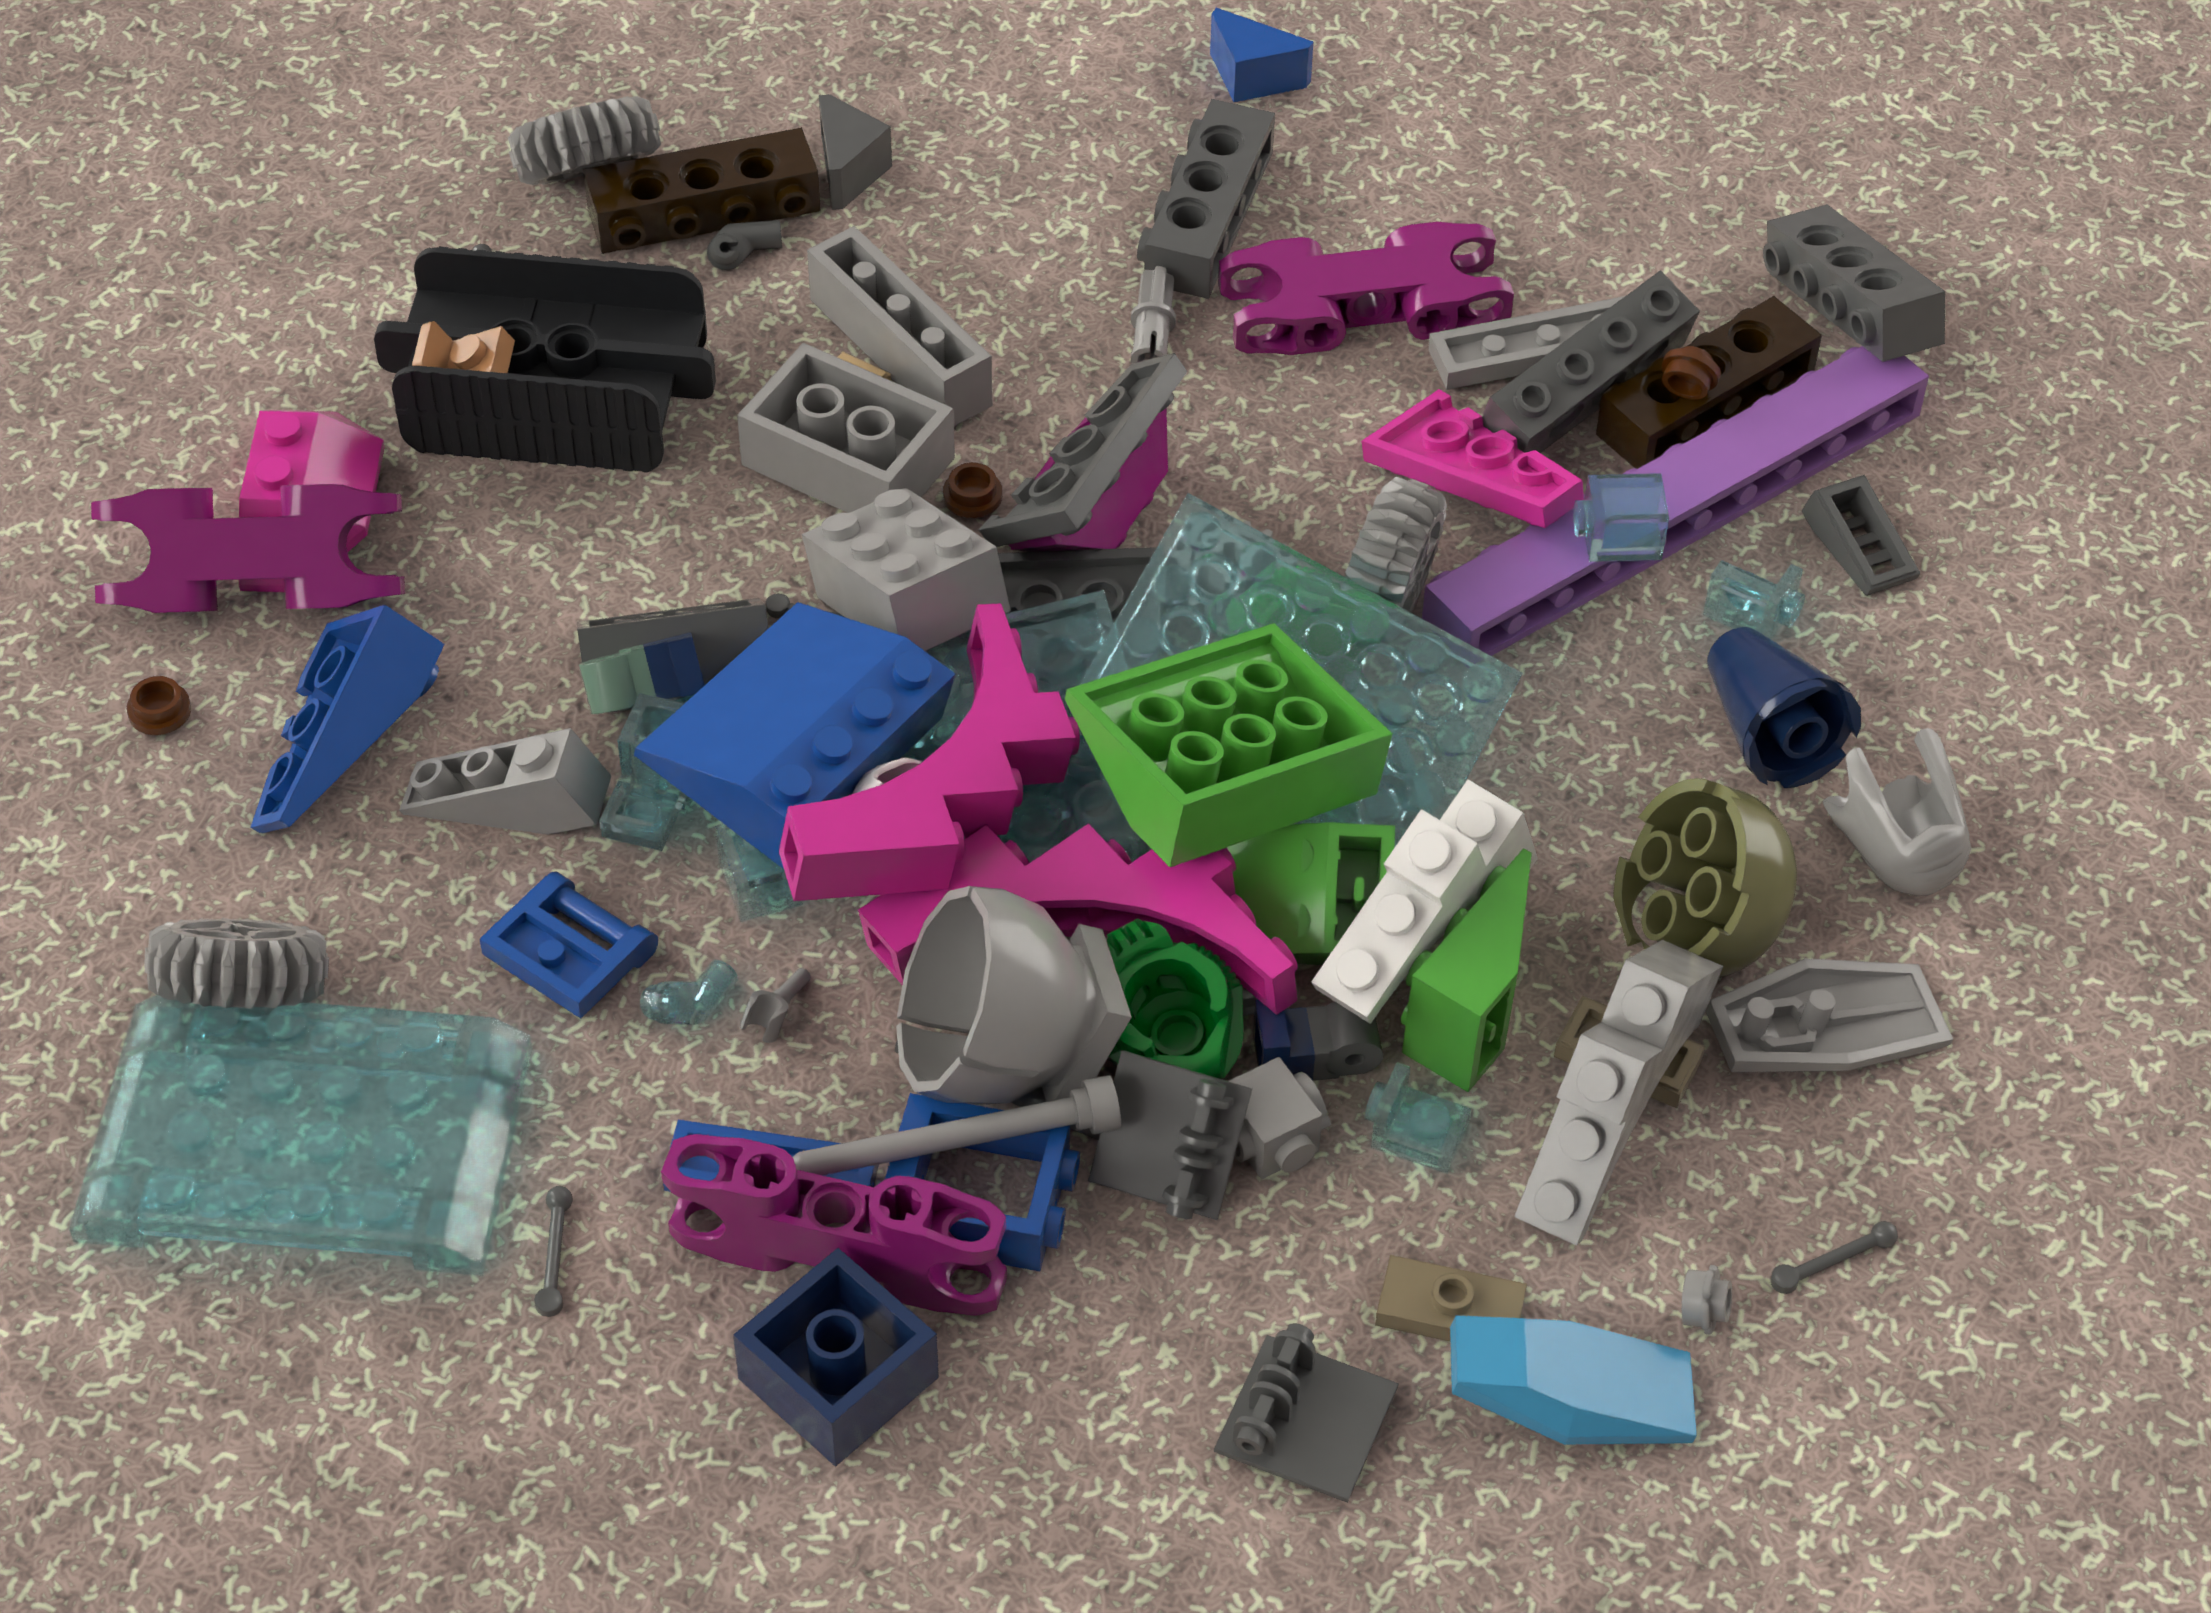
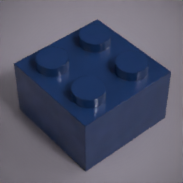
[733,1248,939,1467]

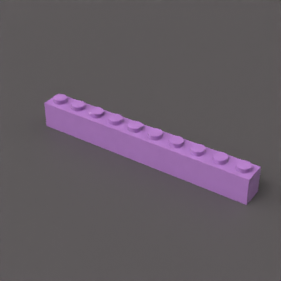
[1421,346,1929,669]

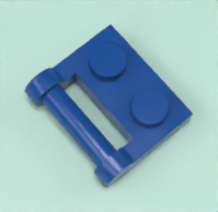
[480,871,658,1019]

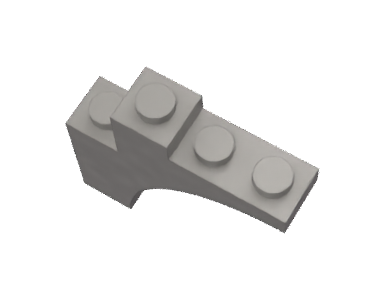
[1514,940,1723,1245]

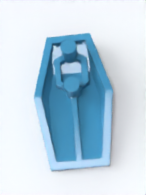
[1450,1315,1697,1445]

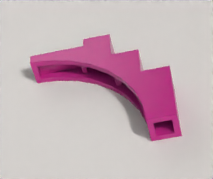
[779,603,1080,901]
[858,823,1298,1015]

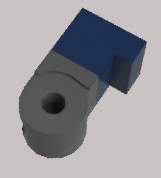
[1253,1000,1384,1081]

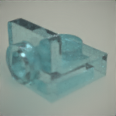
[1703,560,1805,640]
[1365,1062,1472,1174]

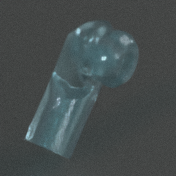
[640,959,738,1025]

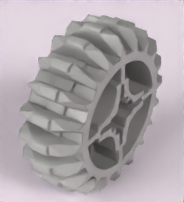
[508,96,661,186]
[1340,476,1447,644]
[144,918,329,1009]

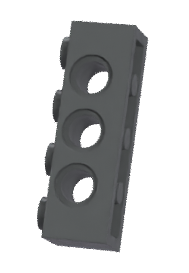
[1137,99,1275,299]
[1763,204,1945,362]
[1482,270,1700,453]

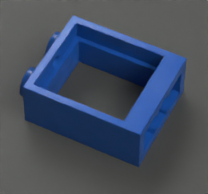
[884,1093,1080,1272]

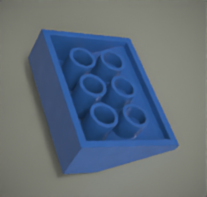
[634,602,956,869]

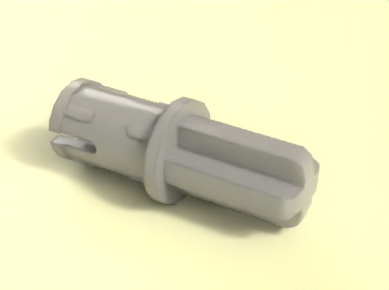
[1131,266,1176,364]

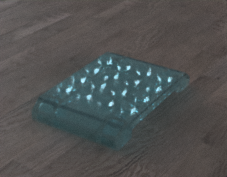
[69,995,532,1276]

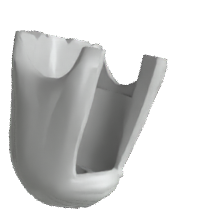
[1822,728,1971,896]

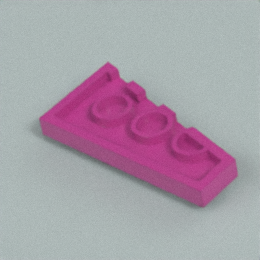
[1361,389,1584,528]

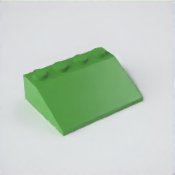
[1065,623,1393,867]

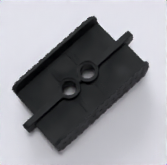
[374,246,716,473]

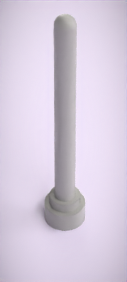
[793,1075,1121,1176]

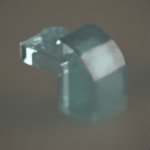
[599,693,692,851]

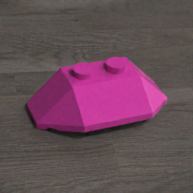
[239,410,385,592]

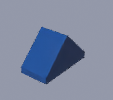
[1210,7,1314,102]

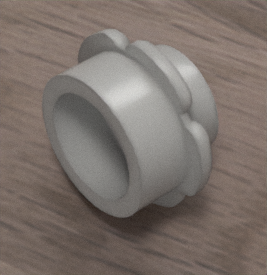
[1681,1265,1733,1335]

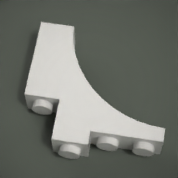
[1311,779,1538,1024]

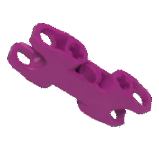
[1218,222,1514,355]
[91,484,405,613]
[661,1134,1007,1316]

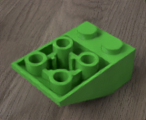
[1227,822,1395,965]
[1401,848,1532,1092]

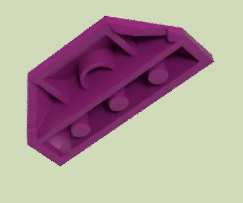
[1009,408,1168,552]

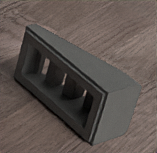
[1802,475,1920,596]

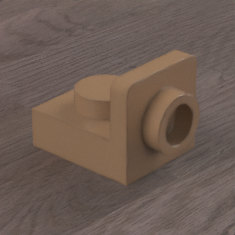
[412,321,515,373]

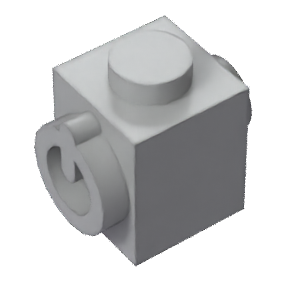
[1229,1057,1331,1180]

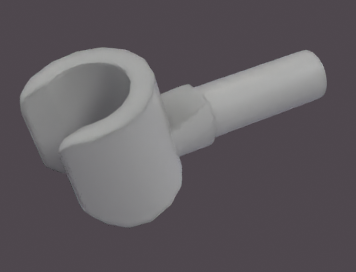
[740,968,811,1043]

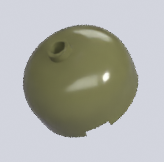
[1613,778,1797,978]

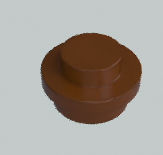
[1661,346,1721,400]
[943,462,1003,518]
[126,676,191,735]

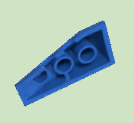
[250,605,445,834]

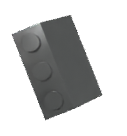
[577,598,768,712]

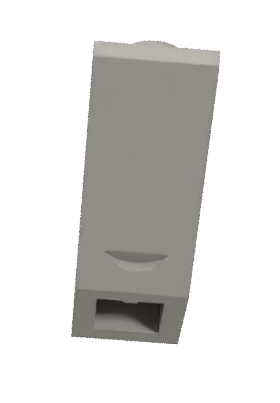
[399,728,611,835]

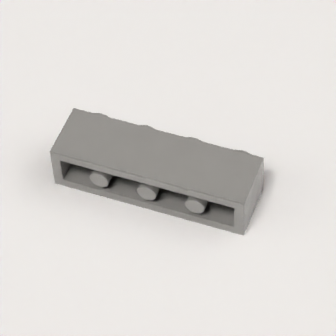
[807,226,993,426]

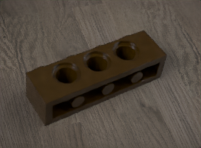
[583,127,821,254]
[1596,296,1822,469]

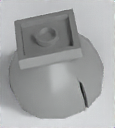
[896,886,1132,1105]

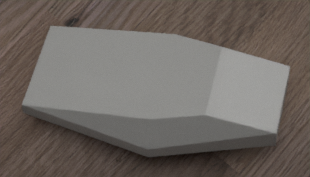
[1706,958,1953,1072]

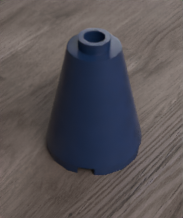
[1707,627,1861,788]

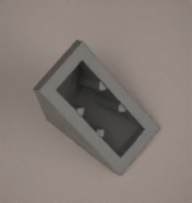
[819,94,892,210]

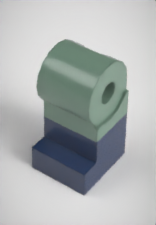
[579,632,705,714]

